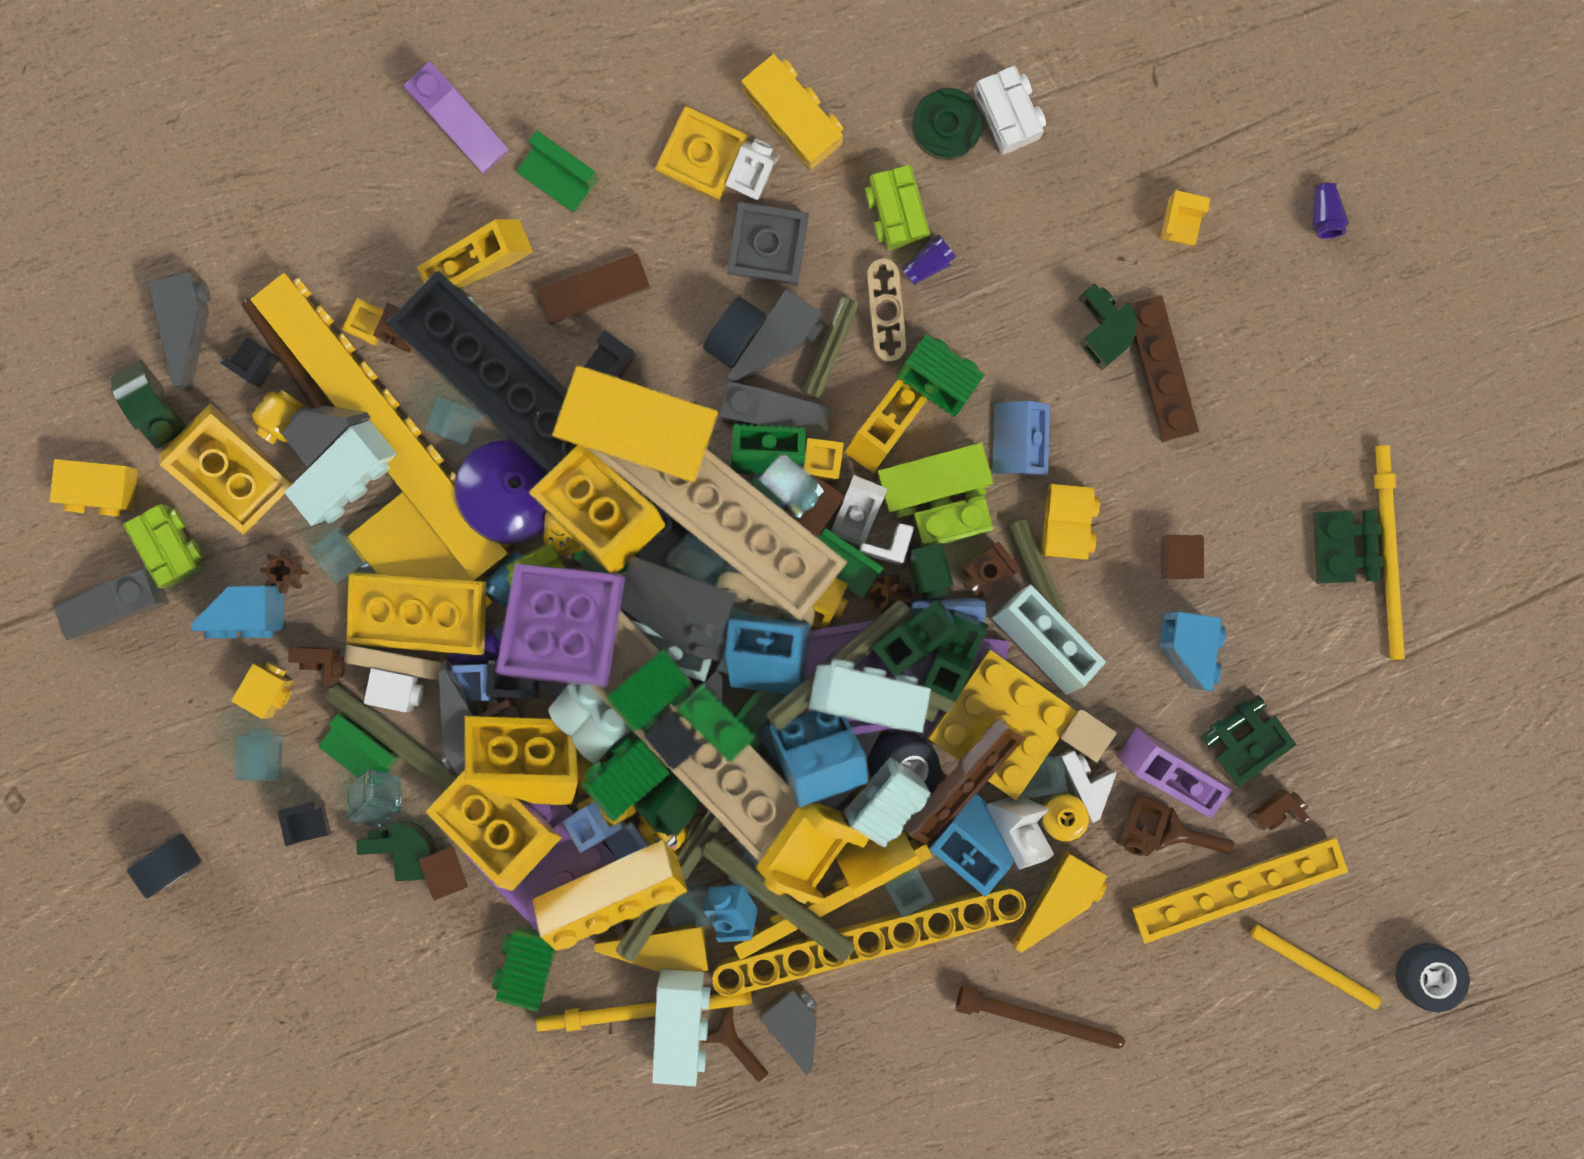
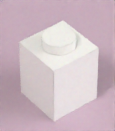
[364,668,423,712]

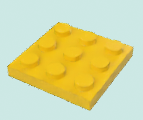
[926,649,1077,801]

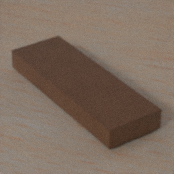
[537,253,650,325]

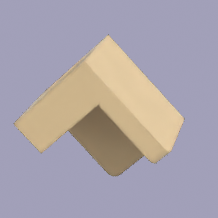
[1059,710,1117,763]

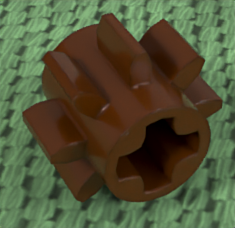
[260,549,309,594]
[868,575,912,615]

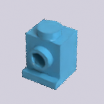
[703,885,758,942]

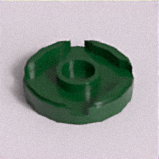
[912,88,983,161]

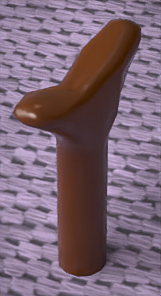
[1155,808,1234,854]
[701,1007,769,1082]

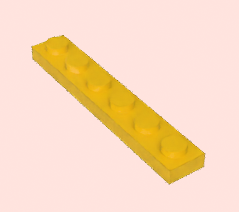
[1131,836,1348,944]
[734,839,933,960]

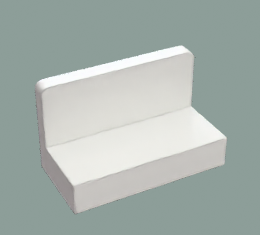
[859,523,914,565]

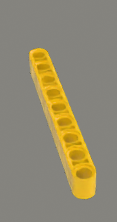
[712,885,1026,997]

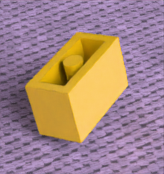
[49,459,138,517]

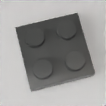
[727,202,809,286]

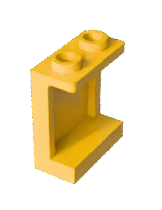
[756,801,870,905]

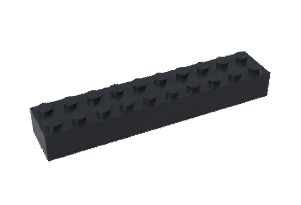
[387,270,695,568]

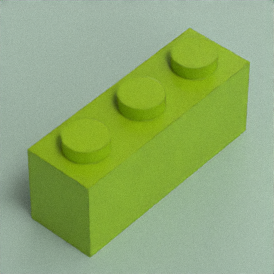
[876,442,994,519]

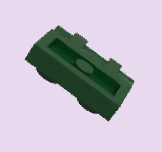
[1313,509,1384,584]
[1200,695,1297,787]

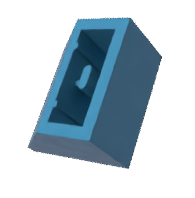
[191,586,285,638]
[1160,612,1226,691]
[725,614,810,694]
[769,711,868,807]
[927,794,1014,897]

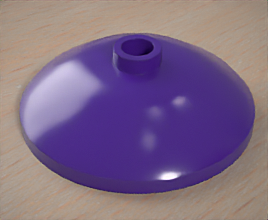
[455,440,547,545]

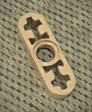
[867,259,906,364]
[716,572,815,631]
[343,644,444,680]

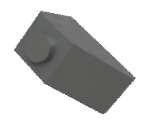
[282,405,371,467]
[760,984,817,1075]

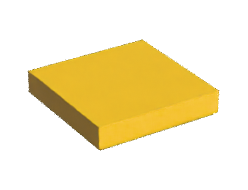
[655,105,749,202]
[836,830,921,898]

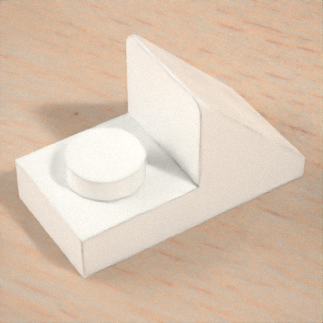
[831,475,887,546]
[1057,749,1116,823]
[986,796,1054,870]

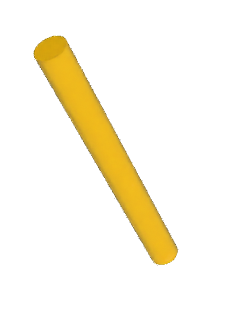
[1250,924,1382,1010]

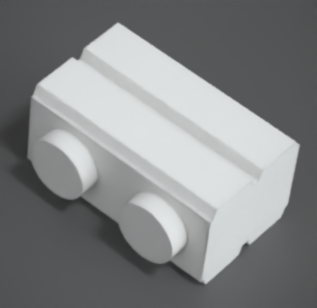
[974,66,1046,155]

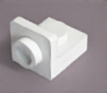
[726,139,780,200]

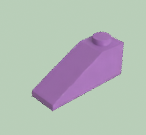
[403,61,509,174]
[1117,727,1232,818]

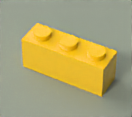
[741,54,844,171]

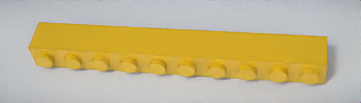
[250,273,512,581]

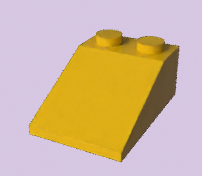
[159,403,293,535]
[529,445,665,574]
[464,716,578,805]
[426,770,562,891]

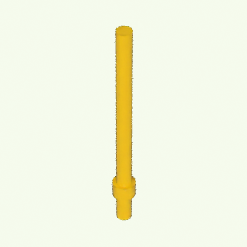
[1373,445,1405,660]
[536,991,752,1032]

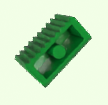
[897,334,985,417]
[730,423,805,476]
[606,649,692,732]
[677,684,754,763]
[580,737,670,822]
[492,926,556,1012]

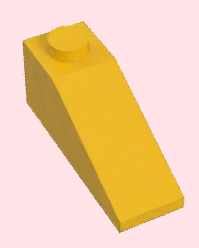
[417,219,533,289]
[845,380,927,474]
[1011,850,1107,953]
[593,922,709,972]

